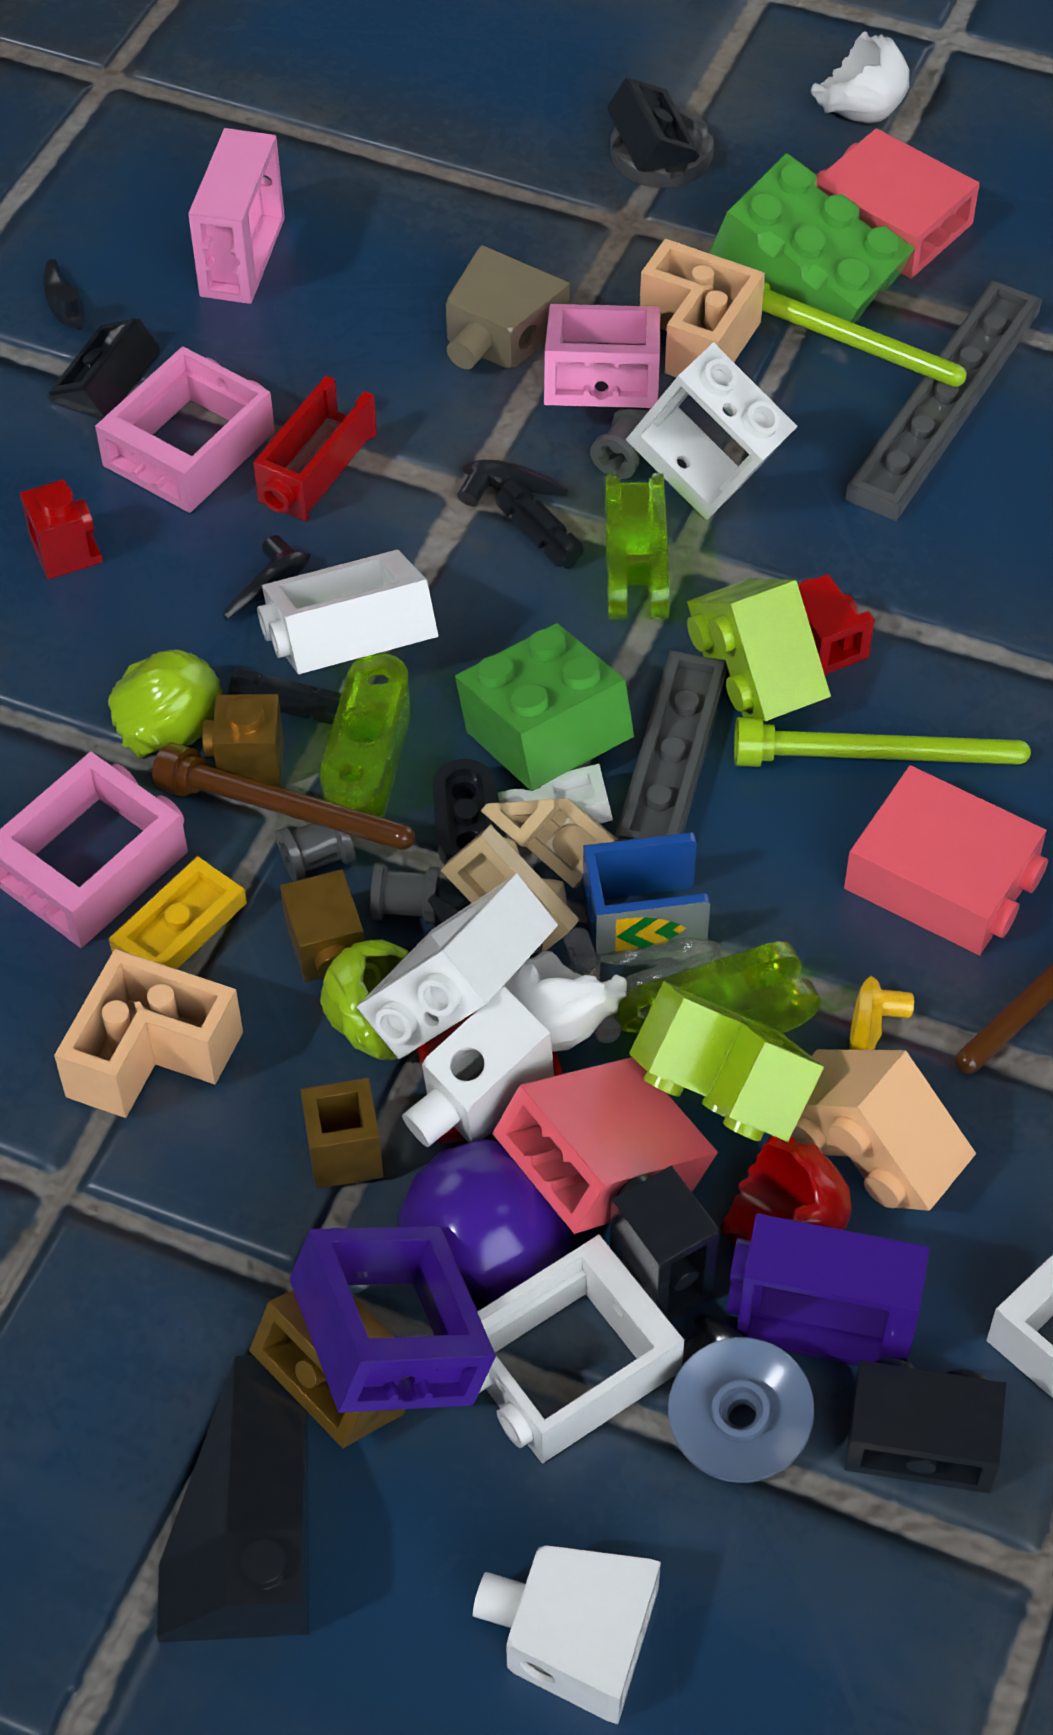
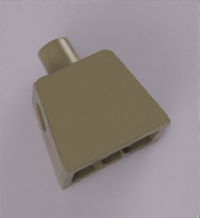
[446,245,570,369]

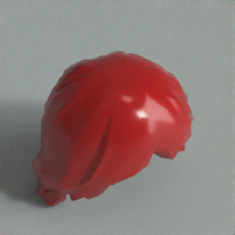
[721,1135,852,1247]

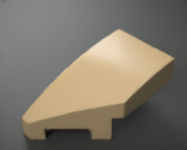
[481,798,618,888]

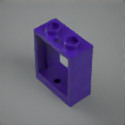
[726,1213,930,1366]
[289,1226,496,1413]

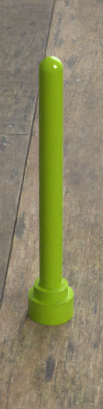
[762,282,966,387]
[734,717,1031,767]

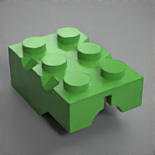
[709,153,915,323]

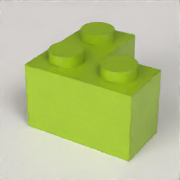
[687,578,831,721]
[629,981,824,1142]

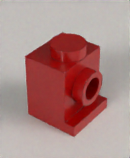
[20,479,103,580]
[798,574,875,675]

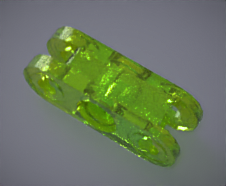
[605,473,669,620]
[320,653,411,818]
[613,941,821,1033]

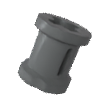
[590,407,649,479]
[275,823,356,881]
[370,863,440,925]

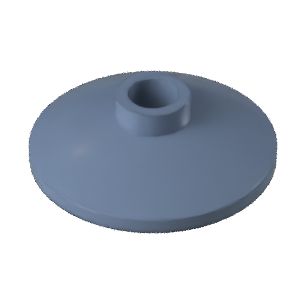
[668,1337,814,1483]

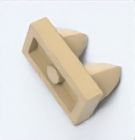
[441,825,580,958]

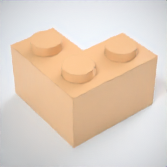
[640,238,765,378]
[54,949,243,1118]
[791,1049,976,1211]

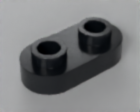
[433,759,500,865]

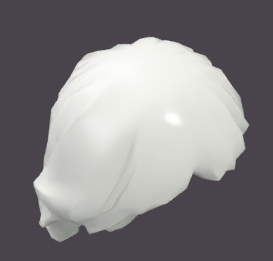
[811,31,909,124]
[502,951,627,1051]

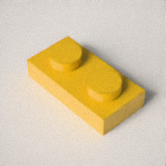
[109,856,247,969]

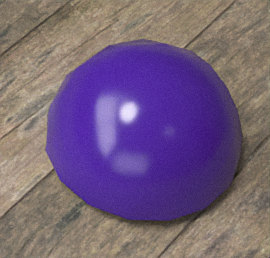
[398,1139,575,1305]

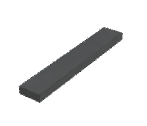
[845,280,1042,521]

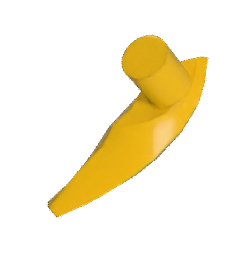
[849,976,914,1050]

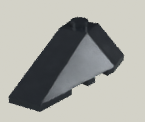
[157,1355,309,1643]

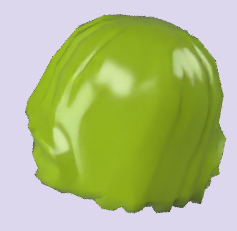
[108,649,223,759]
[320,940,417,1060]

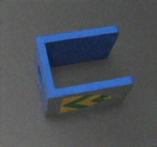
[582,833,710,963]

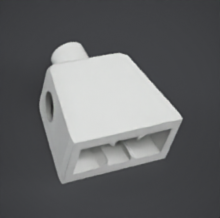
[402,986,554,1147]
[473,1545,661,1724]

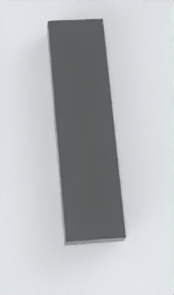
[615,650,728,841]

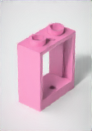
[188,128,285,304]
[544,304,660,408]
[95,346,275,513]
[0,751,188,949]

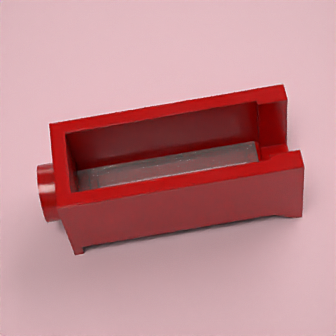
[253,375,377,522]

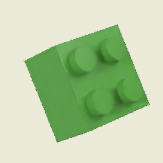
[455,623,634,791]

